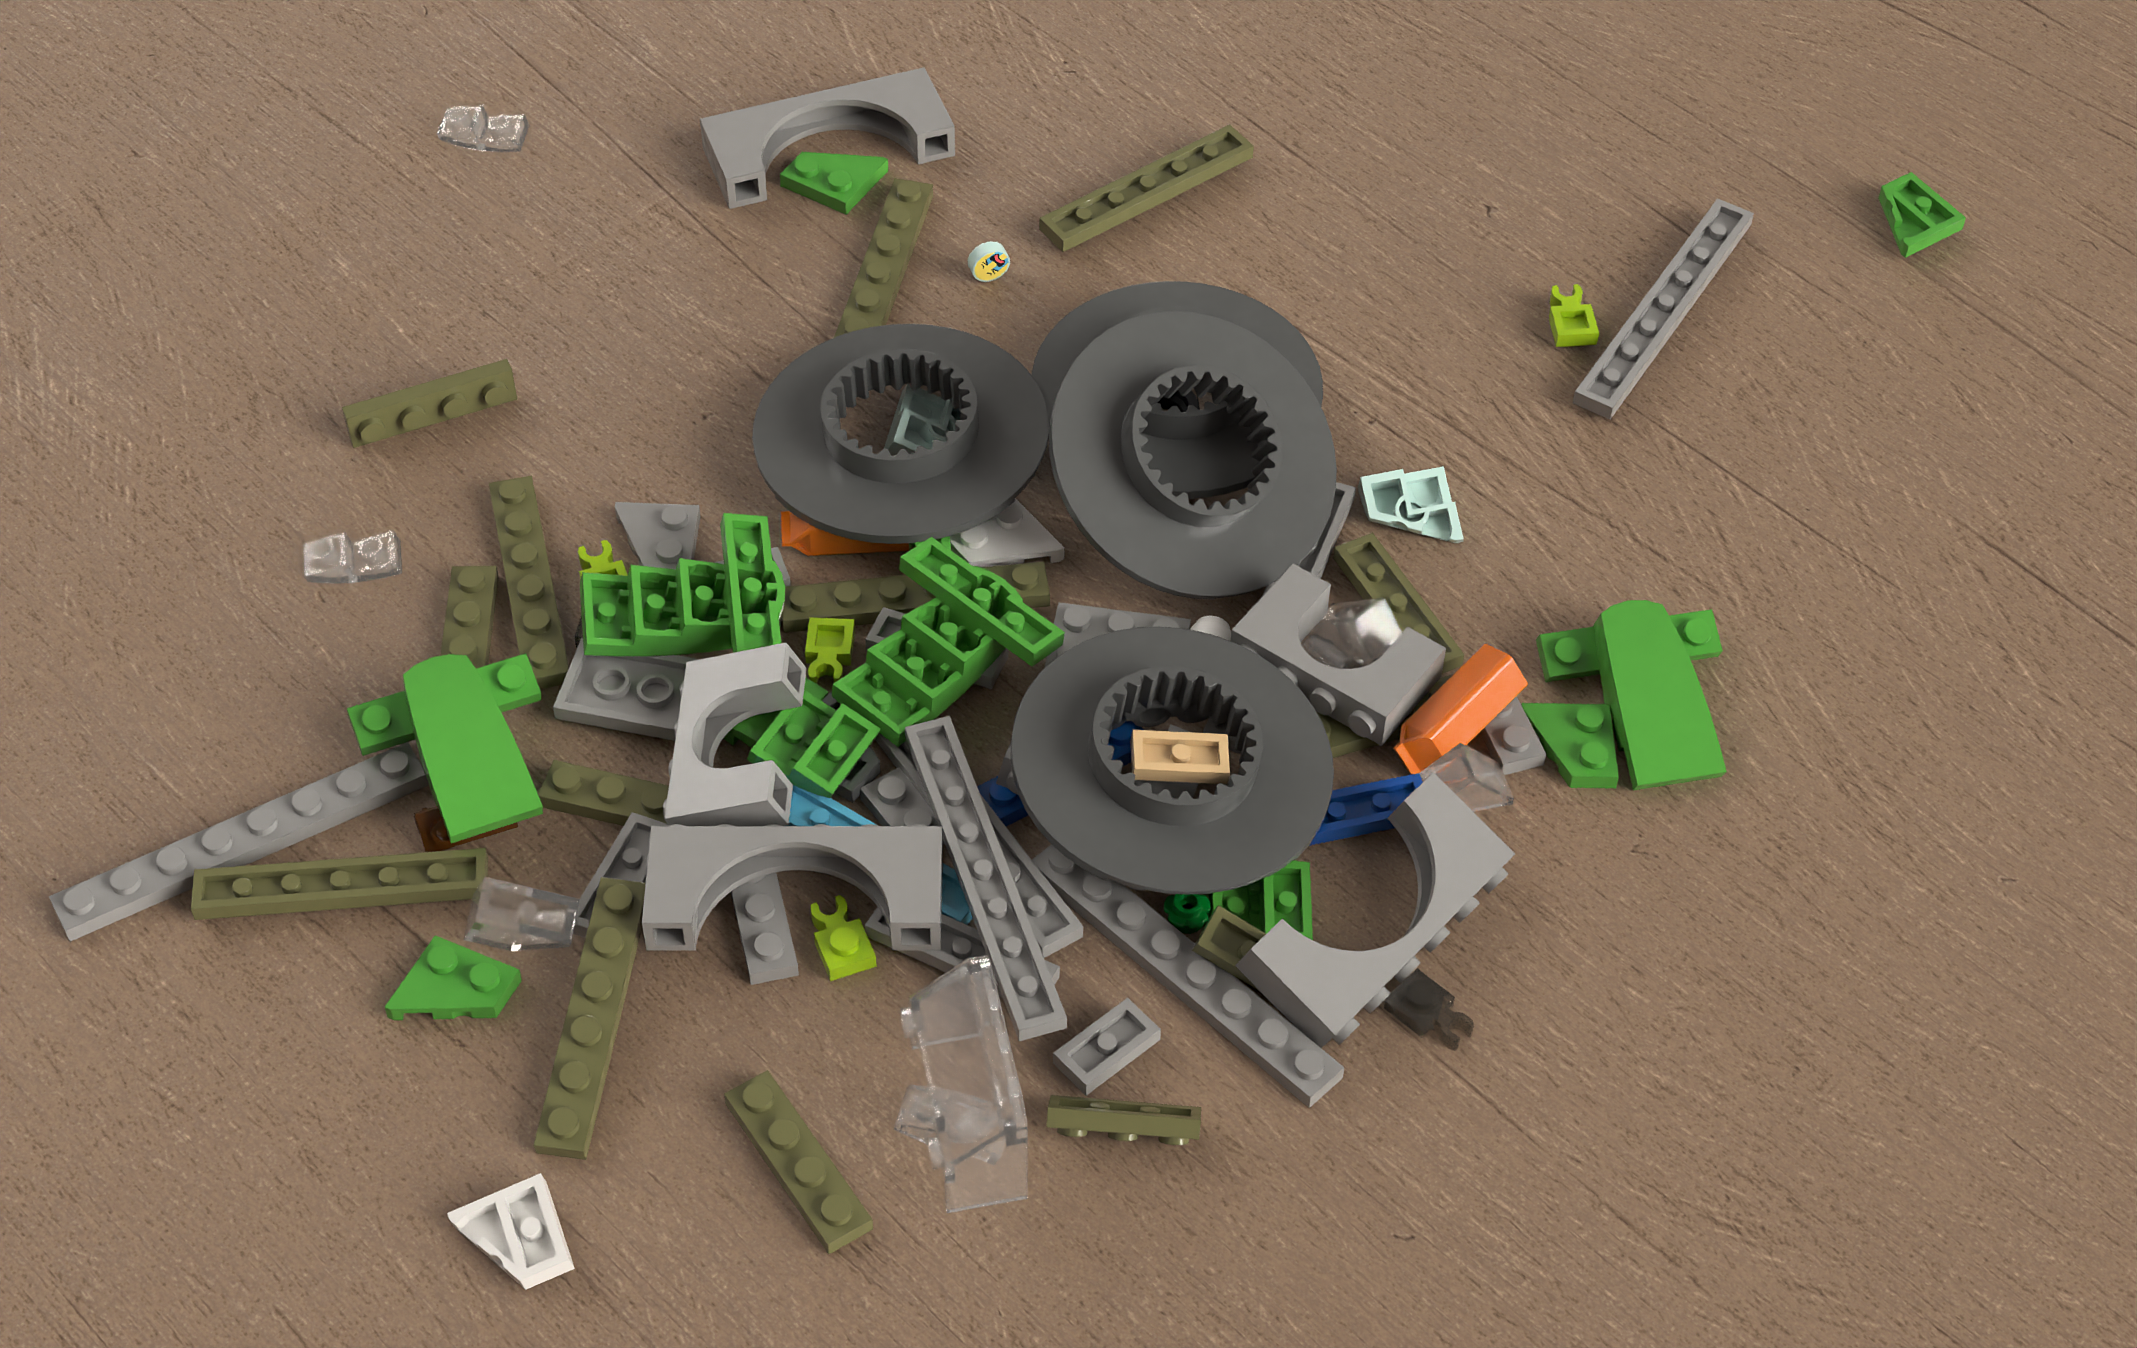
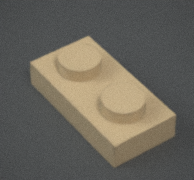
[1130,730,1230,784]

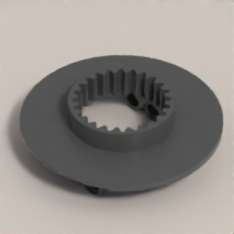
[1032,281,1323,499]
[1048,311,1337,600]
[752,324,1049,544]
[1010,626,1334,895]

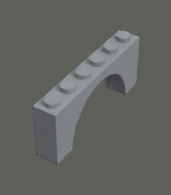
[700,67,955,209]
[1235,772,1515,1048]
[642,824,943,951]

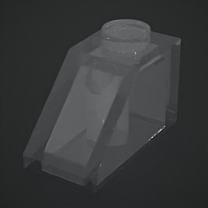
[1308,598,1402,669]
[464,876,580,951]

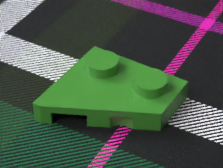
[780,152,888,215]
[1878,172,1966,258]
[1521,703,1619,788]
[385,935,522,1020]

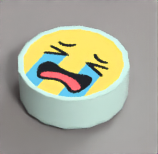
[968,241,1010,282]

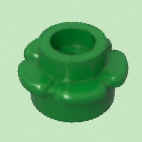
[1163,894,1211,934]

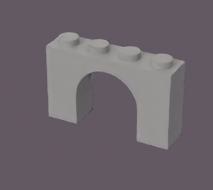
[1231,564,1446,746]
[663,642,807,826]

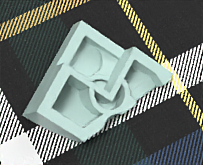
[884,384,961,456]
[1358,466,1464,543]

